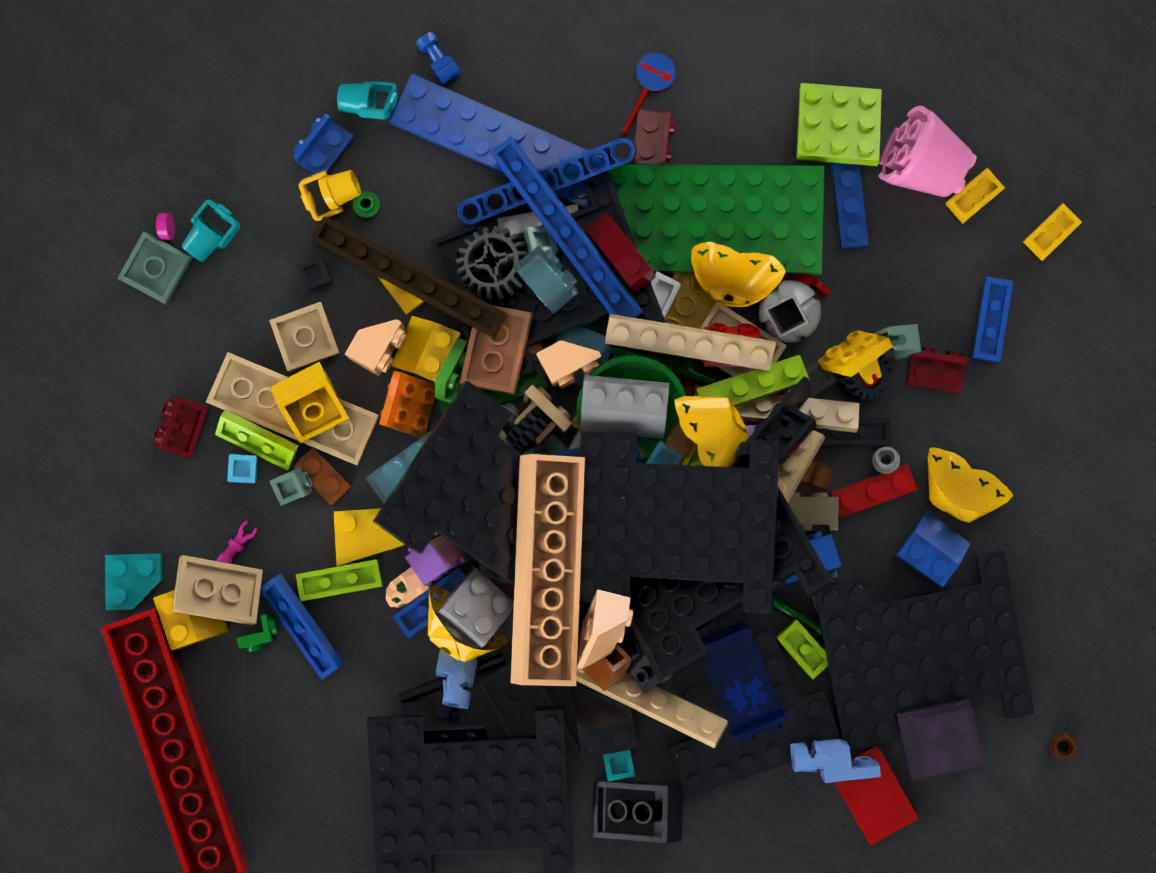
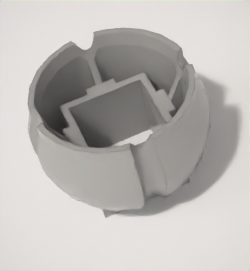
[758,280,821,343]

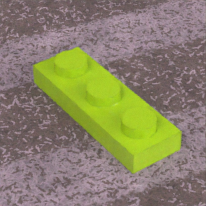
[215,410,299,471]
[296,559,383,602]

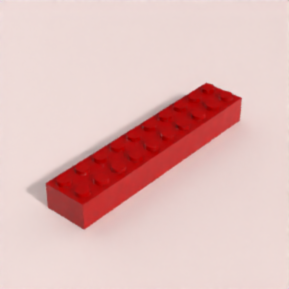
[101,608,250,873]

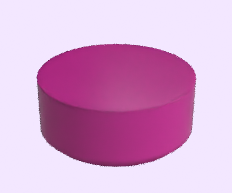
[156,213,175,240]

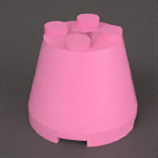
[879,106,977,197]

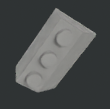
[580,375,669,439]

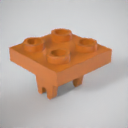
[379,371,435,438]

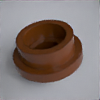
[1049,733,1077,761]

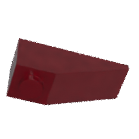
[585,212,656,293]

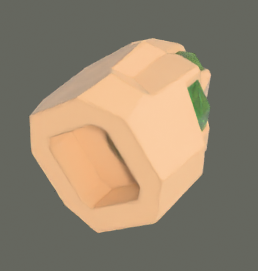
[386,567,430,608]

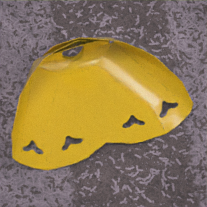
[691,242,786,307]
[675,396,749,467]
[927,447,1013,523]
[428,584,509,663]

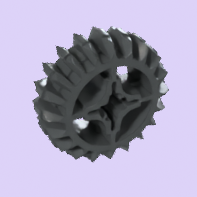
[456,226,531,301]

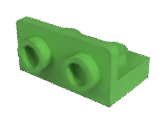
[435,338,468,403]

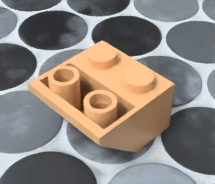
[345,319,407,376]
[536,340,602,389]

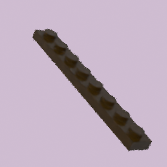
[310,216,508,339]

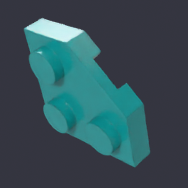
[105,554,163,610]

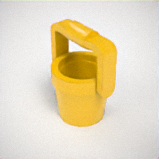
[299,170,361,221]

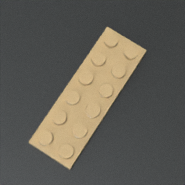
[206,352,379,466]

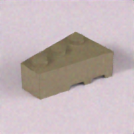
[788,492,839,533]

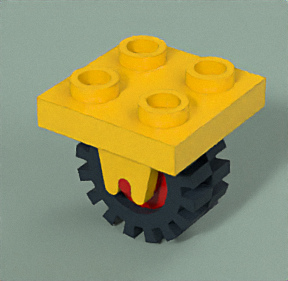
[818,330,893,400]

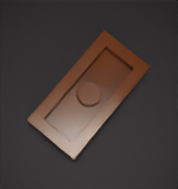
[293,447,352,506]

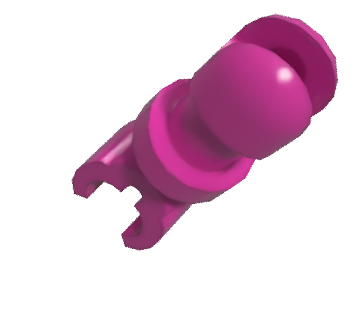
[217,520,257,564]

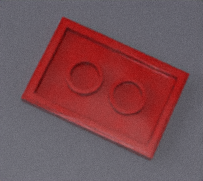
[834,745,919,846]

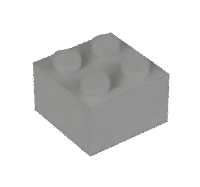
[435,568,514,649]

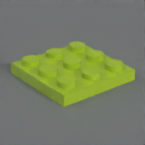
[796,83,882,166]

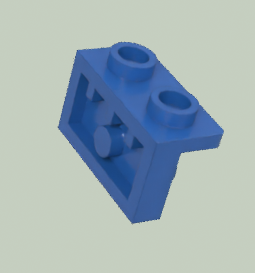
[293,114,355,175]

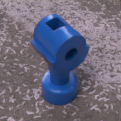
[416,31,461,84]

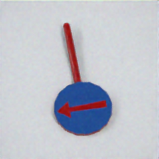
[622,52,676,134]

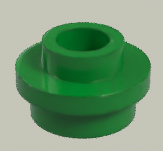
[353,191,380,218]

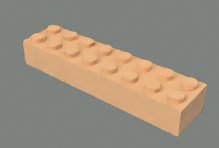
[511,454,585,686]

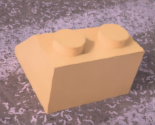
[577,589,633,669]

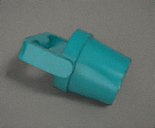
[337,81,398,119]
[181,200,240,262]

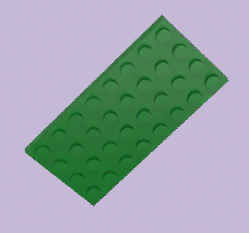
[608,164,824,275]

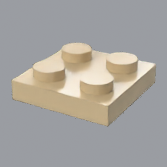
[269,302,340,372]

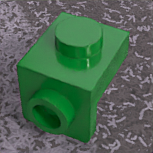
[237,614,278,653]

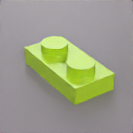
[775,619,827,679]

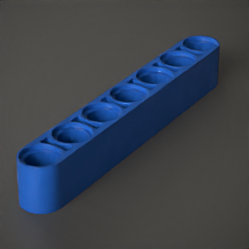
[458,138,637,224]

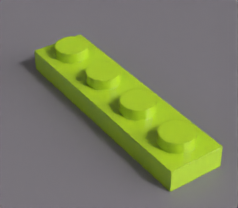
[695,355,810,407]

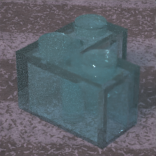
[513,245,578,314]

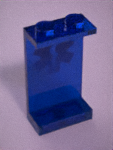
[702,623,788,743]

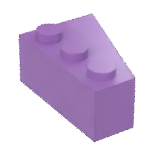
[405,536,472,586]

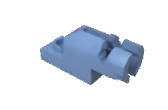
[436,649,478,709]
[790,739,881,783]

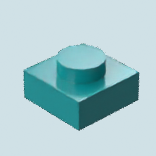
[603,750,635,782]

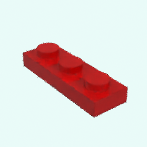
[830,464,917,518]

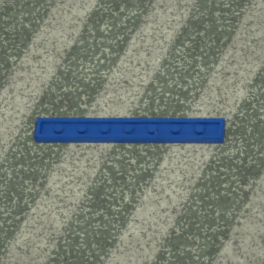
[490,136,644,318]

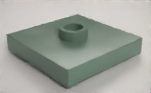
[117,231,193,305]

